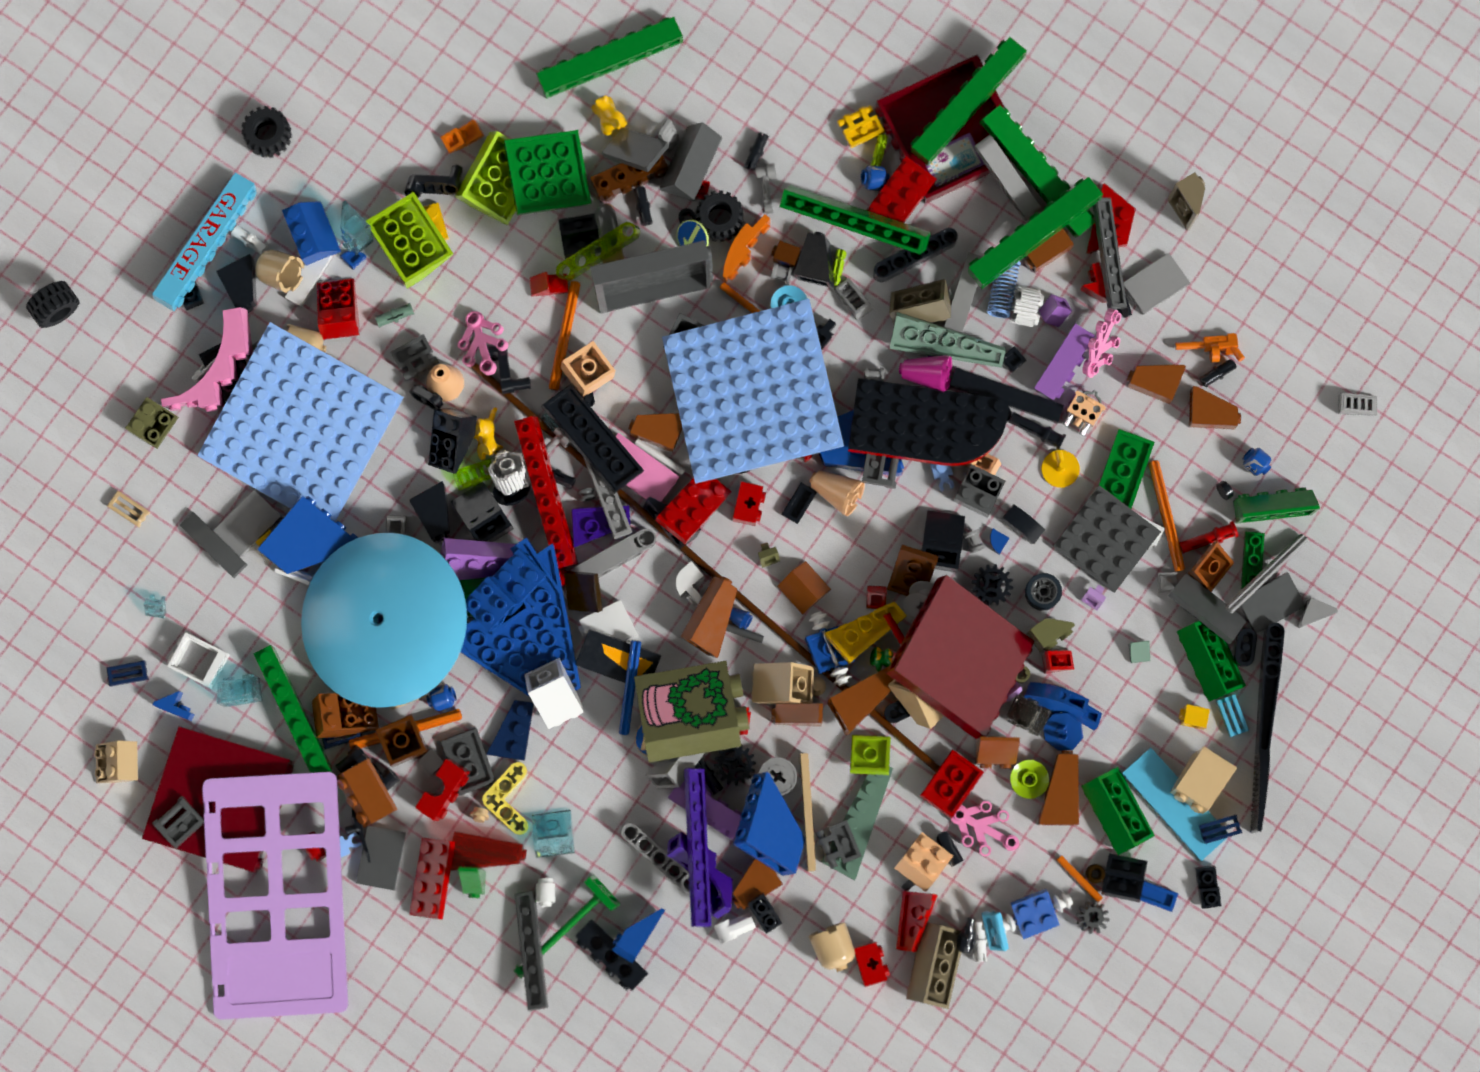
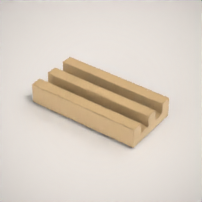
[107,491,150,528]

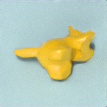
[591,95,627,136]
[473,407,503,460]

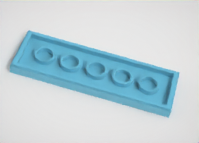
[1122,748,1228,861]

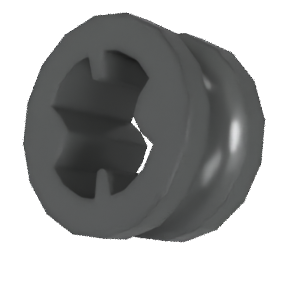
[577,487,596,502]

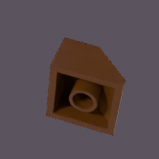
[376,715,428,767]

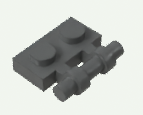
[390,334,439,381]
[816,820,862,869]

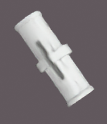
[231,225,269,255]
[973,921,988,962]

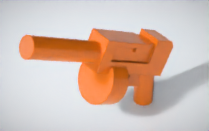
[1175,333,1245,363]

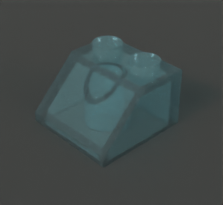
[340,201,373,255]
[217,674,263,707]
[532,810,575,858]

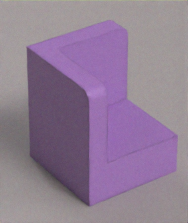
[1039,294,1072,327]

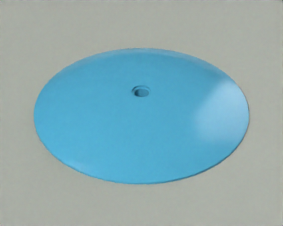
[301,533,467,707]

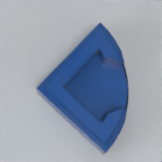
[340,251,367,270]
[990,528,1009,555]

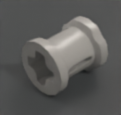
[771,263,793,284]
[864,367,884,382]
[963,529,986,554]

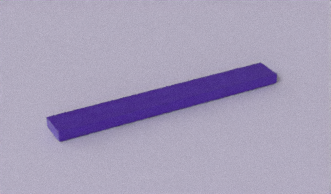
[684,768,712,927]

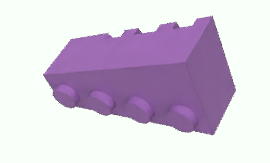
[440,538,516,580]

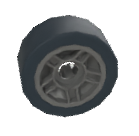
[1025,573,1062,611]

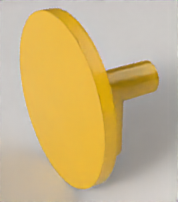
[1041,450,1080,488]

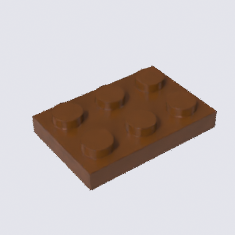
[887,544,939,596]

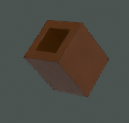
[771,241,801,270]

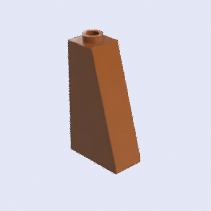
[680,577,737,658]
[827,666,894,736]
[1038,750,1079,826]

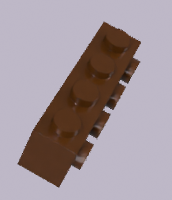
[590,155,668,202]

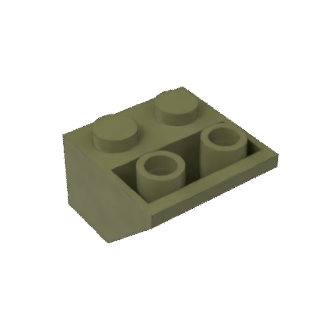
[125,397,179,449]
[1026,618,1075,652]

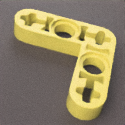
[482,762,529,835]

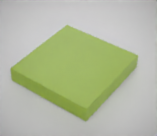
[850,735,891,775]

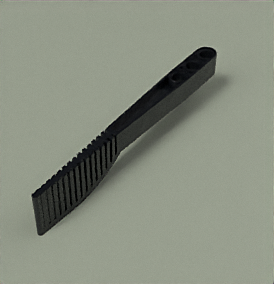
[1250,623,1285,834]

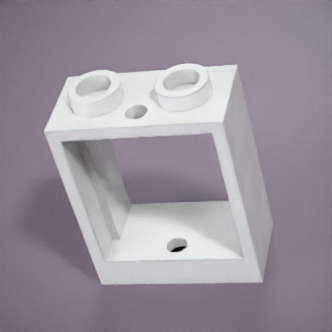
[167,632,230,689]

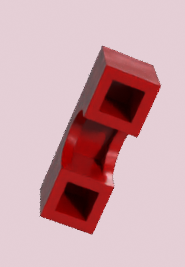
[415,759,470,821]

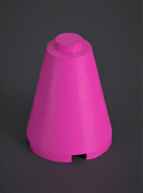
[899,355,952,392]

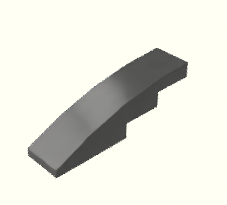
[180,512,247,578]

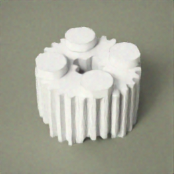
[1010,285,1044,327]
[488,450,531,495]

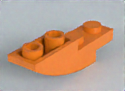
[723,214,771,283]

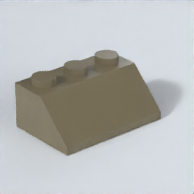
[1167,172,1205,230]
[889,279,951,325]

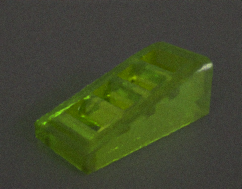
[453,459,492,491]

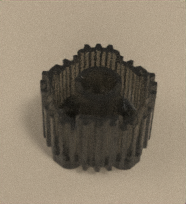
[1007,694,1051,736]

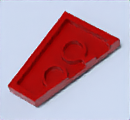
[896,891,938,952]

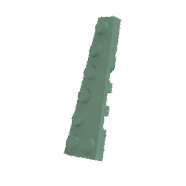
[890,312,1006,368]
[821,766,893,881]

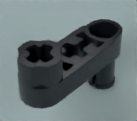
[404,165,463,198]
[487,343,531,394]
[335,745,400,791]

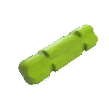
[870,134,888,166]
[832,249,846,286]

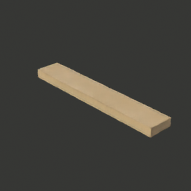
[799,753,816,872]

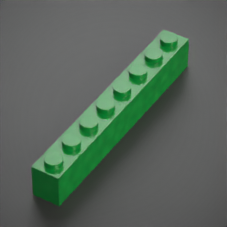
[536,17,683,99]
[911,37,1027,166]
[980,105,1095,238]
[968,177,1103,289]
[779,185,931,254]
[253,645,338,787]

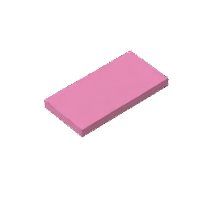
[616,433,680,502]

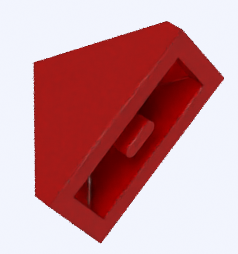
[1042,650,1074,674]

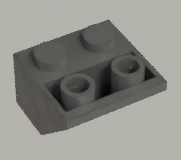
[953,464,1006,518]

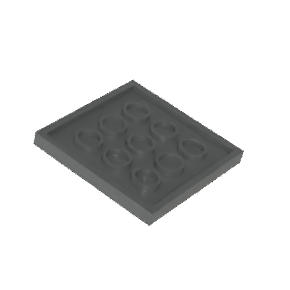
[1053,485,1161,593]

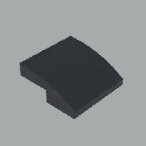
[558,213,602,259]
[1101,853,1148,903]

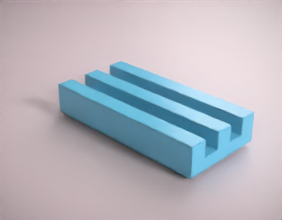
[1216,694,1249,737]
[981,911,1009,951]

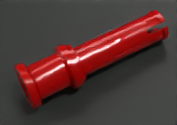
[1179,521,1238,554]

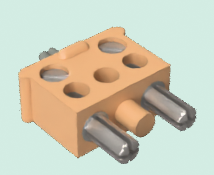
[1062,390,1106,436]

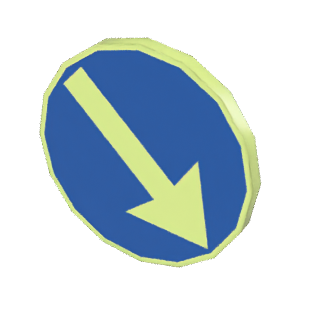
[677,219,709,246]

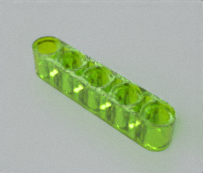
[556,222,640,281]

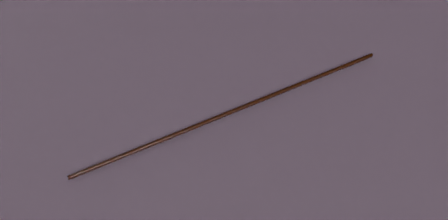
[471,362,940,772]

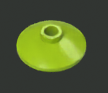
[1010,760,1049,799]

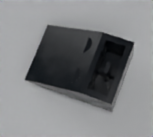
[428,408,477,474]
[451,481,514,542]
[921,510,965,573]

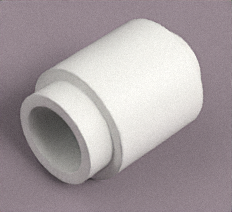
[536,878,555,907]

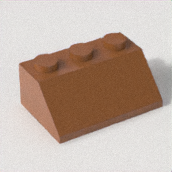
[336,758,398,828]

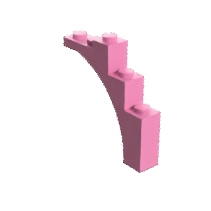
[161,307,253,412]

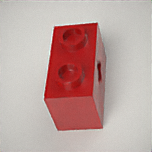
[733,482,766,526]
[854,942,890,987]

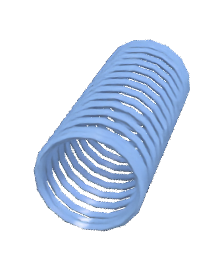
[987,261,1021,318]

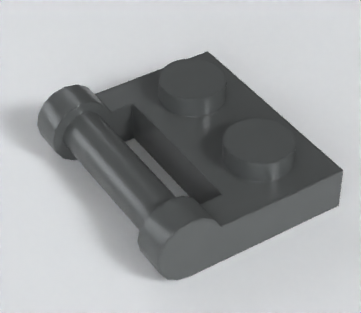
[862,454,899,489]
[153,796,204,849]

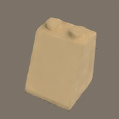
[752,662,814,705]
[888,679,943,729]
[1170,746,1237,814]

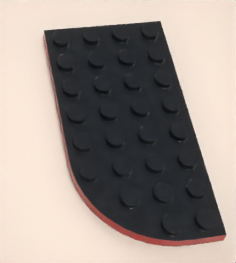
[848,378,1009,466]

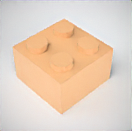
[561,341,615,398]
[895,832,953,892]

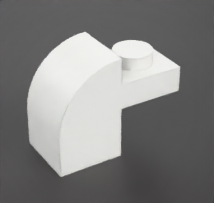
[676,561,704,606]

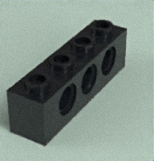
[575,919,649,991]

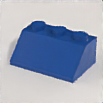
[282,201,341,266]

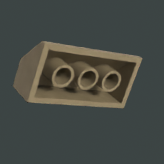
[906,922,961,1009]

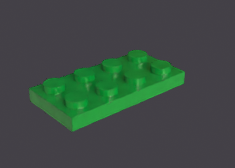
[1098,429,1155,509]

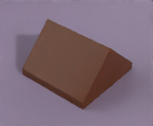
[1188,541,1234,592]
[777,561,831,615]

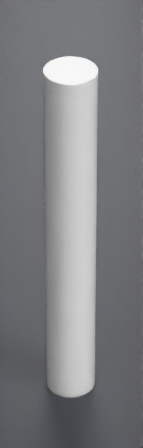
[635,439,686,475]

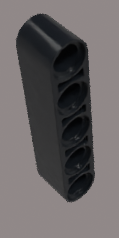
[873,228,958,282]

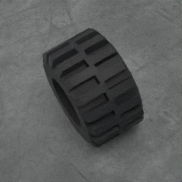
[241,106,292,158]
[696,190,743,242]
[26,281,80,328]

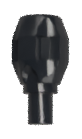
[956,917,976,953]

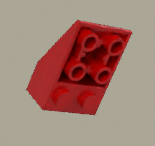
[317,278,360,340]

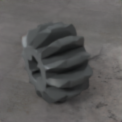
[1076,901,1110,934]

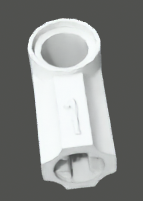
[714,912,756,944]

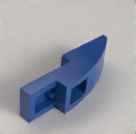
[1024,682,1102,731]

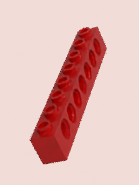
[514,416,578,569]

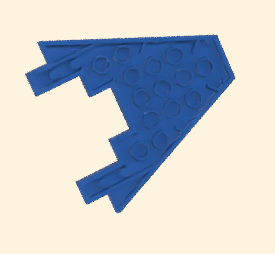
[460,537,581,697]

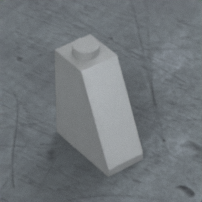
[646,753,705,788]

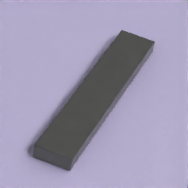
[1093,198,1127,309]
[514,890,548,1011]

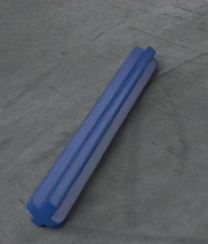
[619,640,641,735]

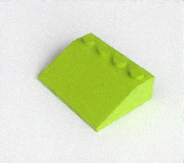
[454,131,516,225]
[365,192,454,289]

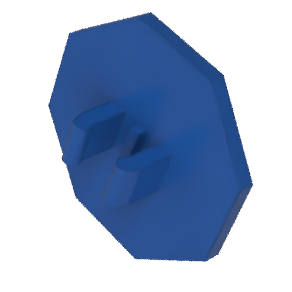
[1043,712,1083,751]

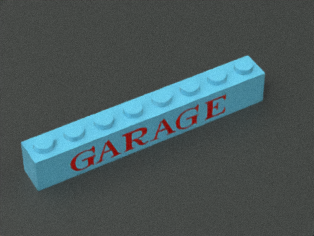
[152,173,257,311]

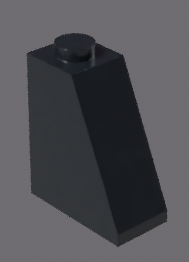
[794,232,834,288]
[216,254,257,313]
[409,481,450,542]

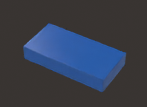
[1140,881,1178,912]

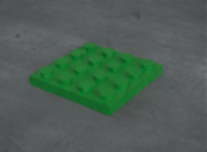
[504,130,592,215]

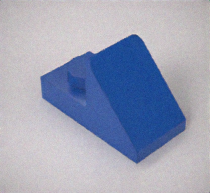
[153,691,195,722]

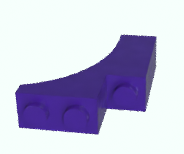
[667,832,733,919]

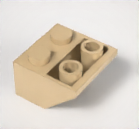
[95,741,138,783]

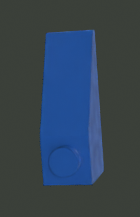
[612,908,665,963]

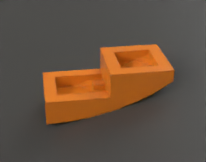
[440,119,484,154]

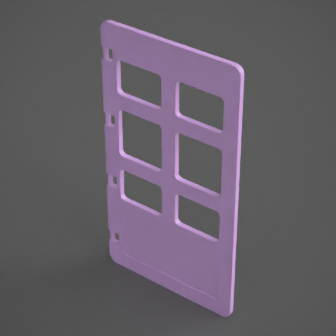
[203,772,348,1019]

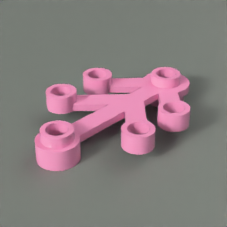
[1082,308,1121,378]
[458,311,508,375]
[951,801,1019,857]

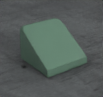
[1128,641,1150,663]

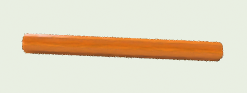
[549,281,581,390]
[1148,460,1185,572]
[349,709,462,749]

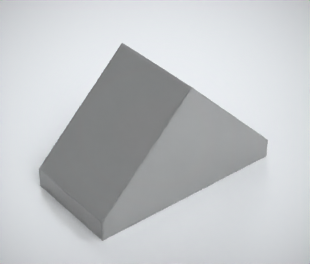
[1297,598,1338,628]

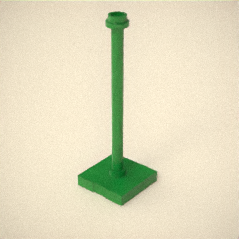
[513,875,621,979]

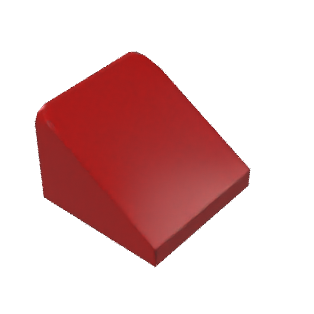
[866,585,887,609]

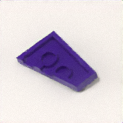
[572,506,631,548]

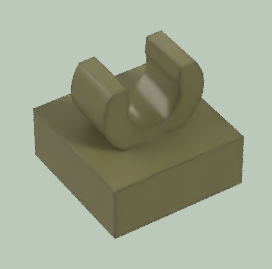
[758,542,780,568]

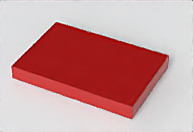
[920,749,984,819]

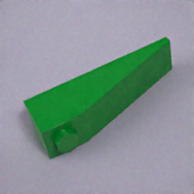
[458,867,486,898]

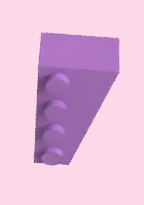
[1034,323,1095,400]
[668,782,742,841]

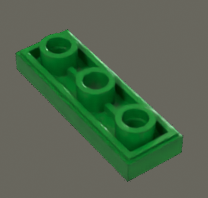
[1241,531,1265,589]

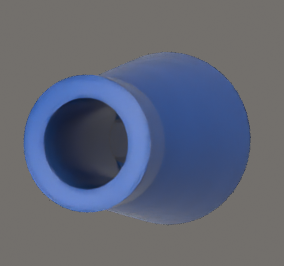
[729,607,753,629]

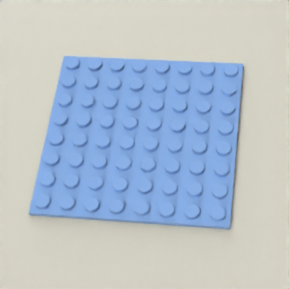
[662,299,844,484]
[197,322,404,522]

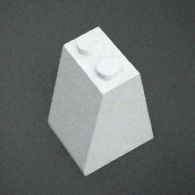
[524,658,583,729]

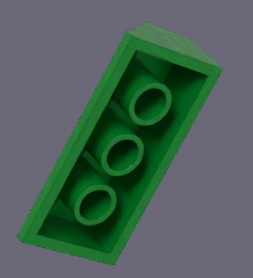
[1233,487,1320,524]
[1176,621,1246,702]
[1081,767,1155,855]

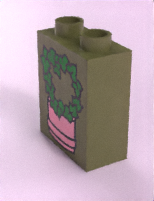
[634,661,750,763]

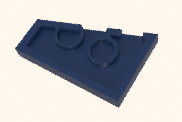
[486,700,534,761]

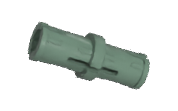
[375,303,414,328]

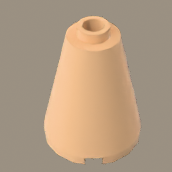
[426,364,464,402]
[810,470,865,516]

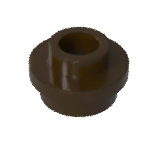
[1085,864,1105,884]

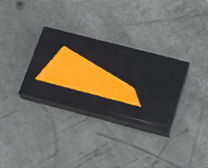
[575,628,661,683]

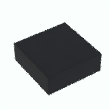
[1003,346,1027,373]

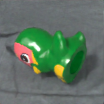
[870,647,897,672]

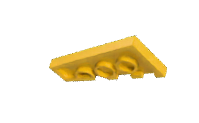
[824,601,907,664]

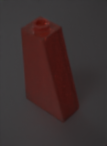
[451,831,527,871]

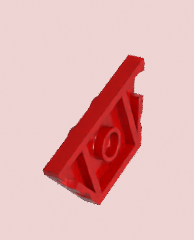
[1086,183,1136,254]

